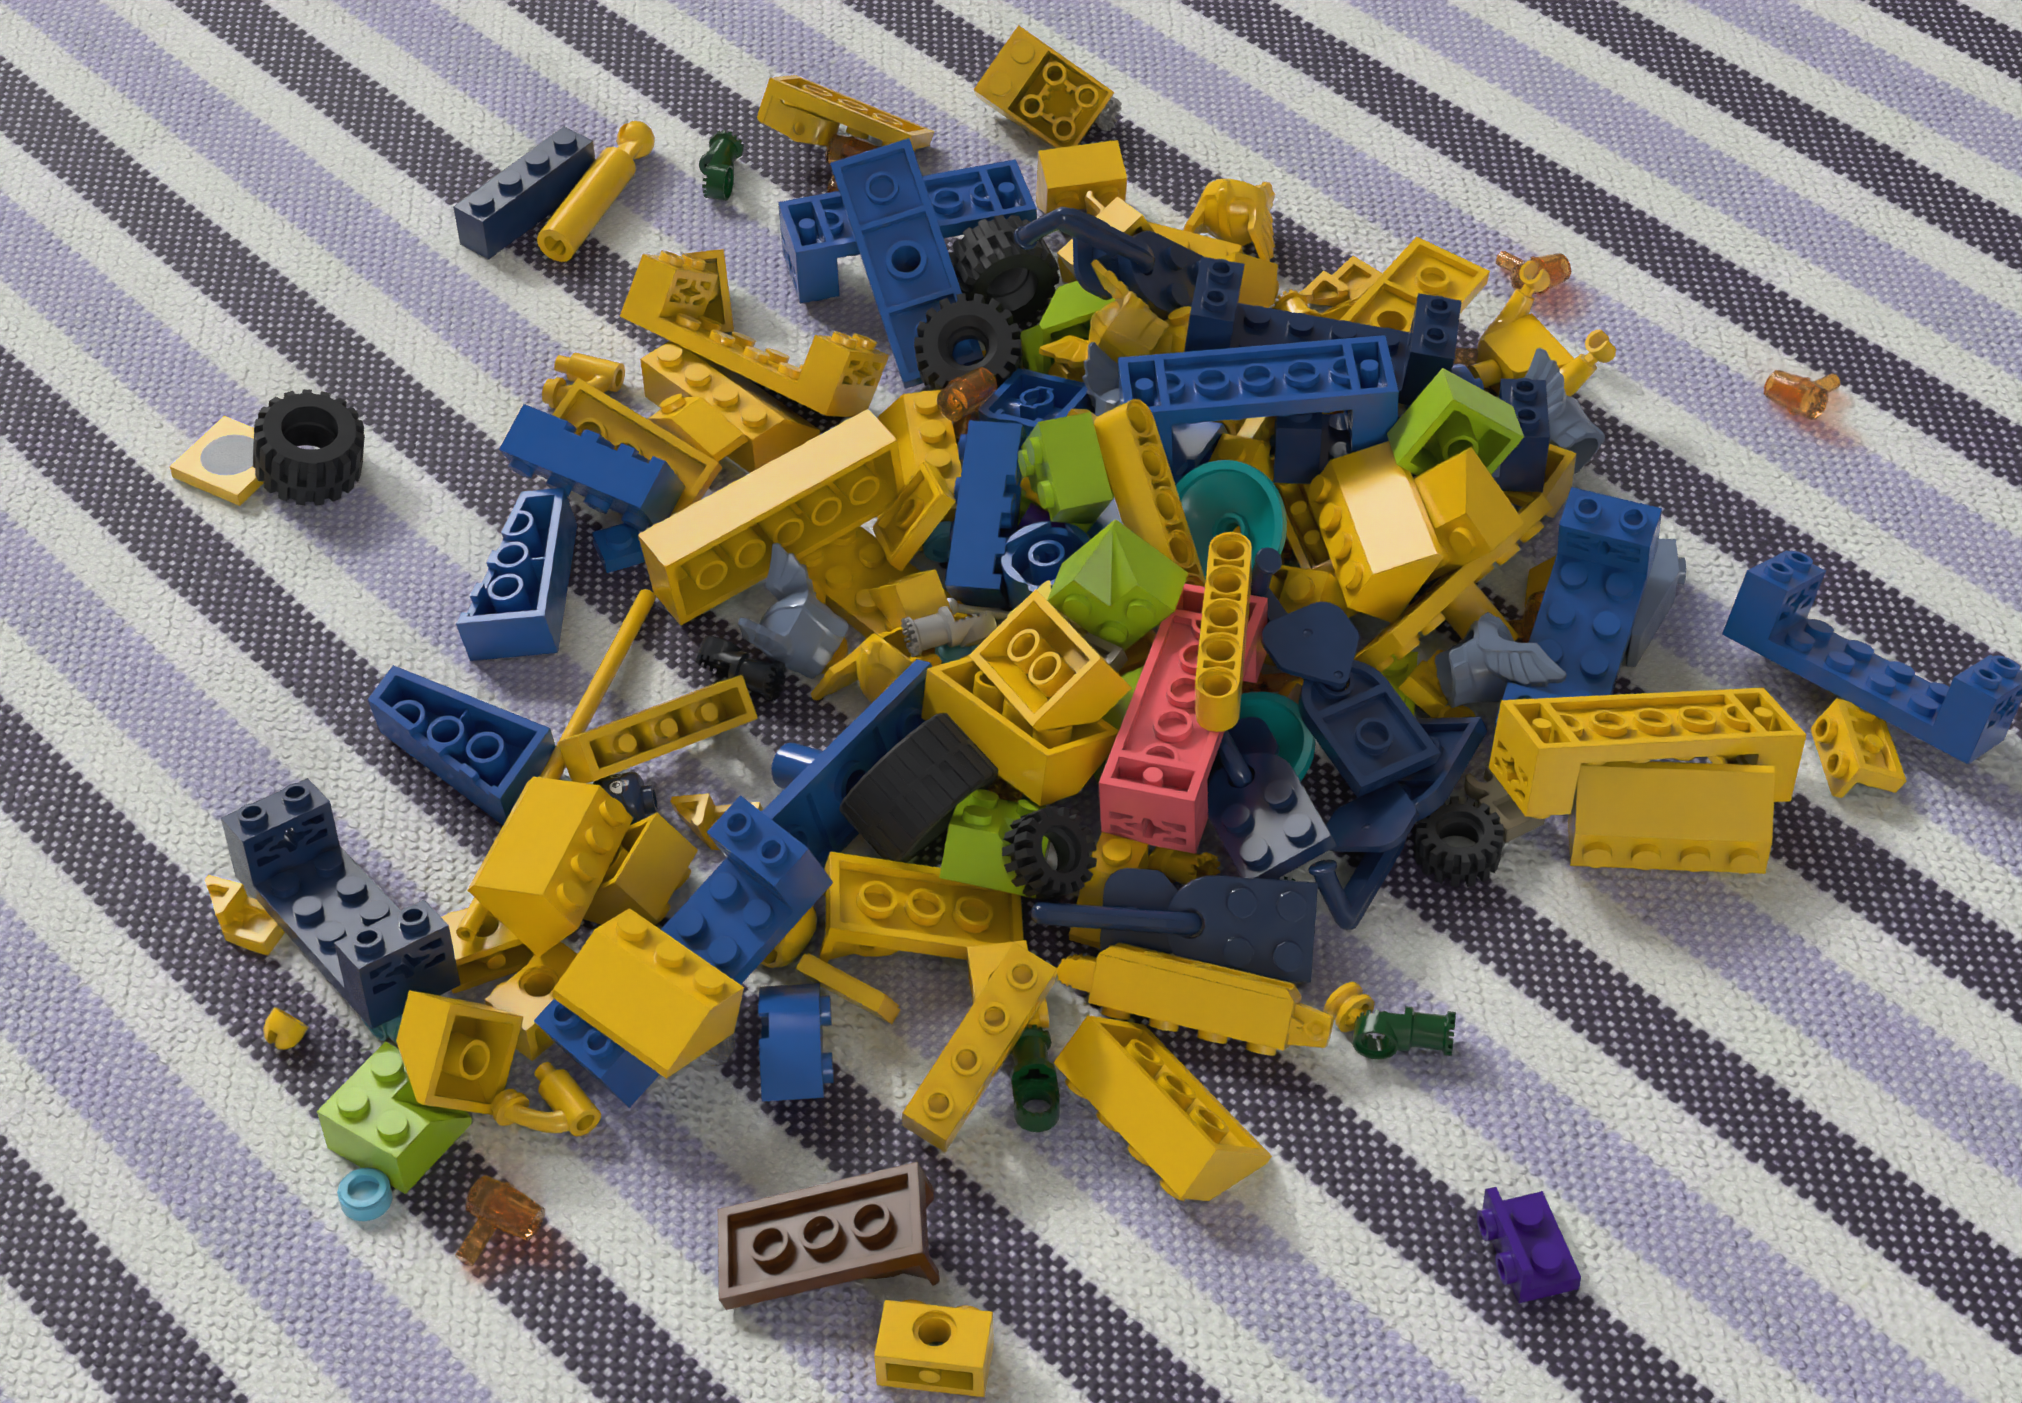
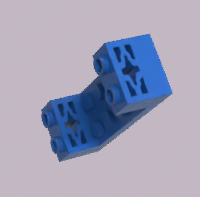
[778,159,1037,304]
[1118,335,1399,467]
[1494,487,1662,735]
[1722,550,2022,764]
[534,795,833,1108]

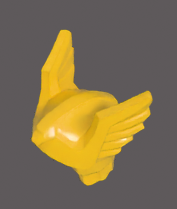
[1183,179,1275,262]
[1039,260,1170,369]
[810,627,942,703]

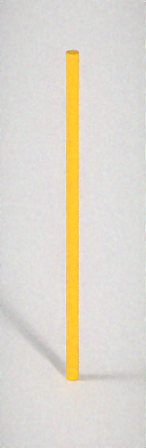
[456,589,656,942]

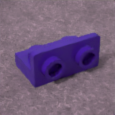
[1477,1187,1581,1304]

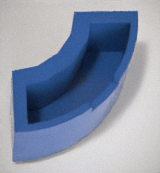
[758,983,834,1102]

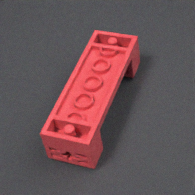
[1099,584,1268,854]

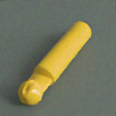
[537,121,655,262]

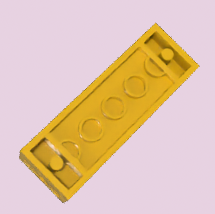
[620,250,889,417]
[1489,688,1807,819]

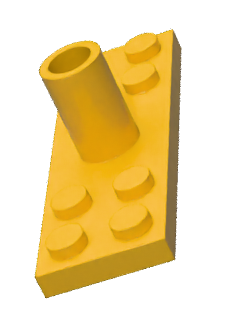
[1340,236,1490,413]
[1354,494,1553,673]

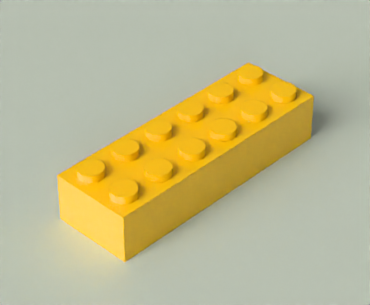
[638,409,905,626]

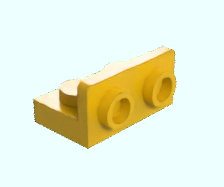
[1811,698,1907,798]

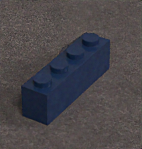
[453,126,595,259]

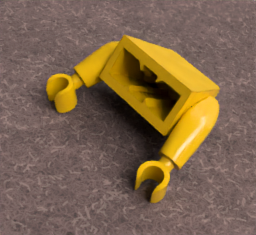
[1467,261,1616,396]

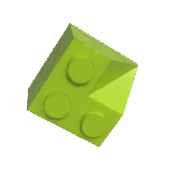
[1021,281,1115,375]
[1387,368,1524,475]
[1018,412,1113,524]
[1047,519,1188,651]
[939,789,1051,898]
[317,1041,472,1194]

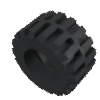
[949,215,1060,325]
[253,389,365,506]

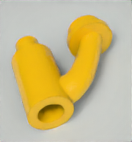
[542,352,625,409]
[491,1062,601,1136]

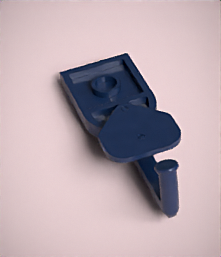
[1014,207,1204,321]
[1250,547,1441,798]
[1207,717,1337,879]
[1308,717,1487,930]
[1031,868,1318,983]

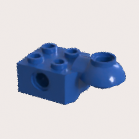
[978,368,1095,478]

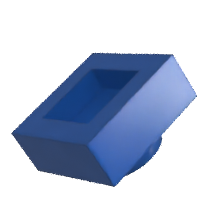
[592,523,645,573]

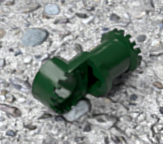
[699,130,744,201]
[1353,1006,1456,1059]
[1009,1025,1060,1132]

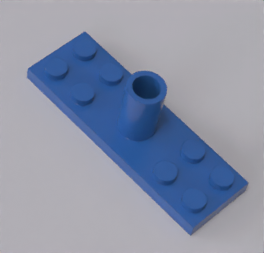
[830,138,984,389]
[761,659,932,869]

